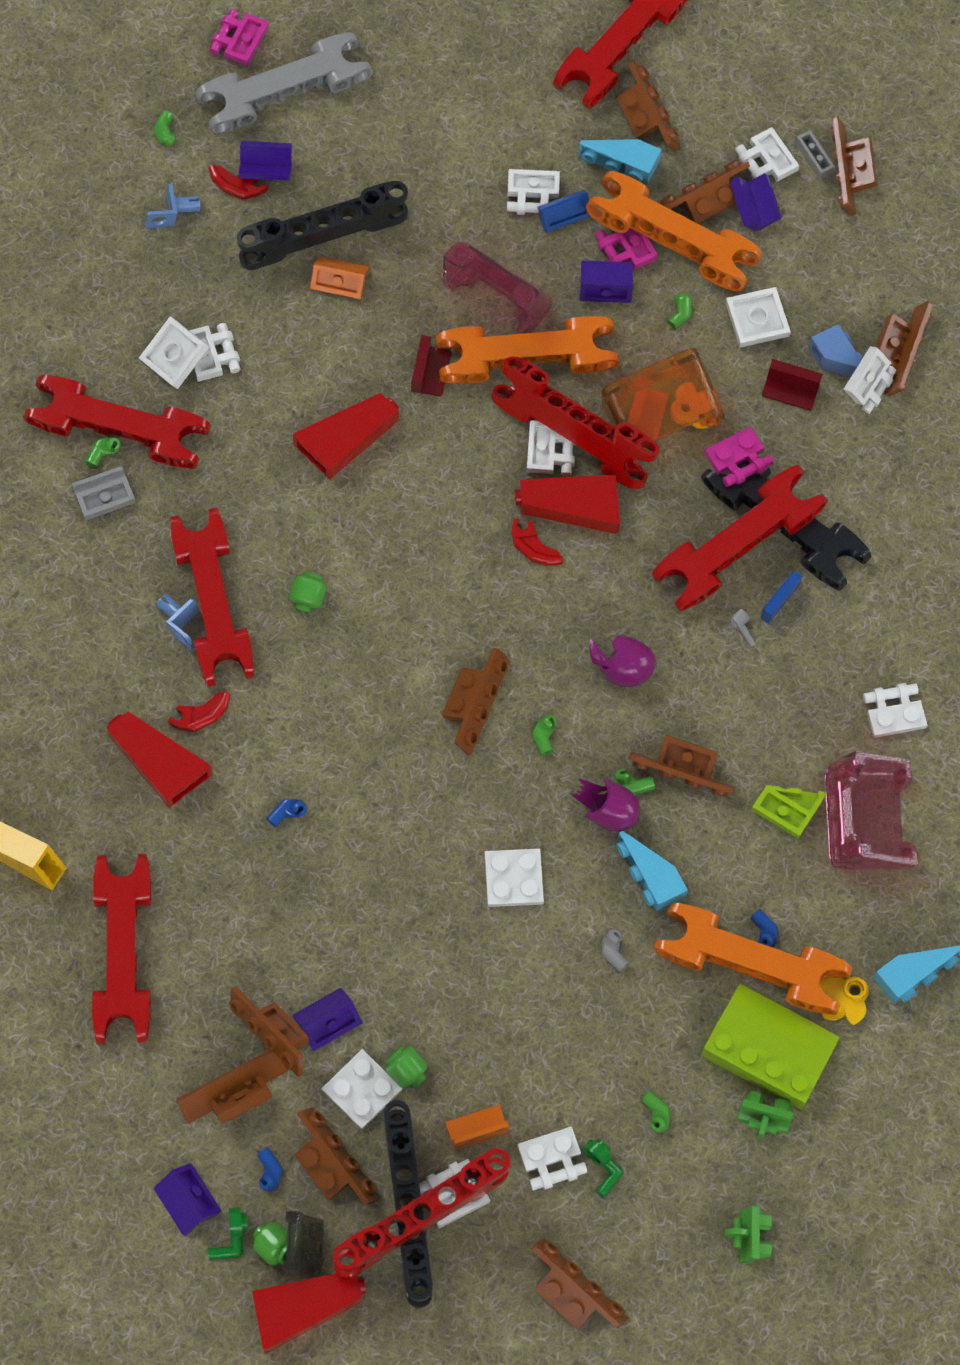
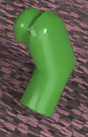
[153,110,176,146]
[667,293,692,330]
[85,437,121,468]
[532,715,557,756]
[614,769,655,795]
[641,1091,670,1133]

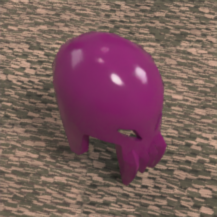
[589,636,656,687]
[571,777,640,832]

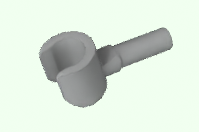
[730,609,756,648]

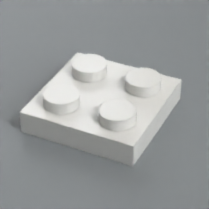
[725,287,791,348]
[139,316,209,389]
[485,849,544,907]
[322,1049,402,1130]

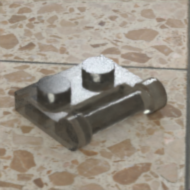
[283,1211,324,1279]

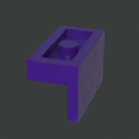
[239,141,292,181]
[730,173,782,231]
[580,260,633,303]
[293,988,363,1051]
[154,1163,221,1235]

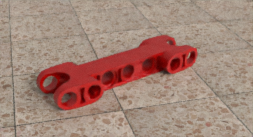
[553,0,687,109]
[491,356,659,489]
[23,375,211,469]
[652,465,828,611]
[170,508,254,687]
[92,854,151,1044]
[333,1148,510,1279]

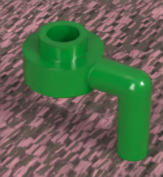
[582,1139,623,1198]
[208,1207,248,1260]

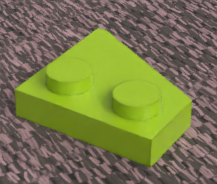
[752,785,827,839]

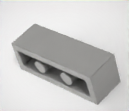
[795,130,835,180]

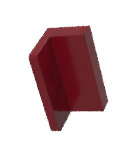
[411,335,451,397]
[762,359,823,411]

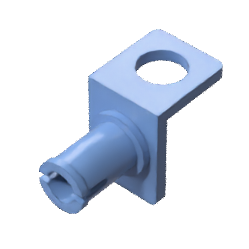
[145,184,200,228]
[156,594,200,652]

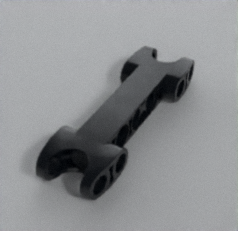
[237,181,408,270]
[701,460,871,591]
[384,1100,433,1308]

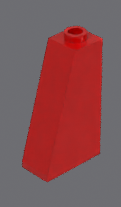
[293,393,399,480]
[515,475,620,533]
[106,711,212,808]
[252,1270,367,1353]

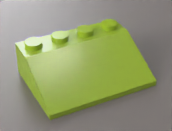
[701,983,840,1110]

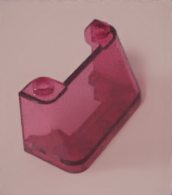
[443,242,552,334]
[825,751,918,870]

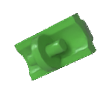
[737,1091,794,1140]
[725,1206,772,1263]

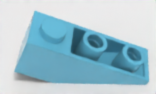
[578,139,662,185]
[616,831,688,912]
[873,946,960,1004]

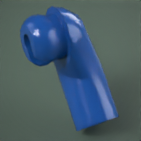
[266,799,307,827]
[750,909,778,948]
[257,1147,283,1191]

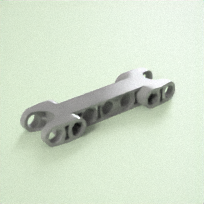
[195,32,373,134]

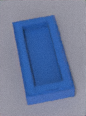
[538,190,590,232]
[761,571,803,624]

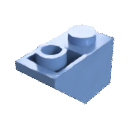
[809,324,863,377]

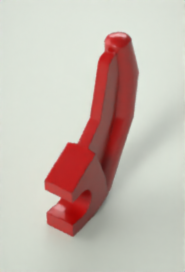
[209,165,268,200]
[511,518,563,566]
[168,691,231,732]

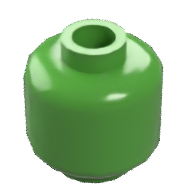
[289,571,327,613]
[385,1045,428,1088]
[253,1222,297,1266]

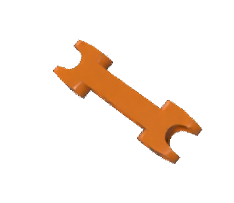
[586,171,762,291]
[435,316,619,383]
[653,903,853,1015]

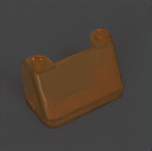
[601,348,724,453]

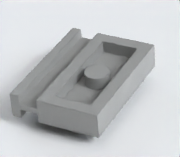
[72,466,136,521]

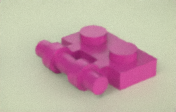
[209,9,269,66]
[595,227,658,270]
[704,426,774,487]

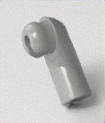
[601,929,629,973]

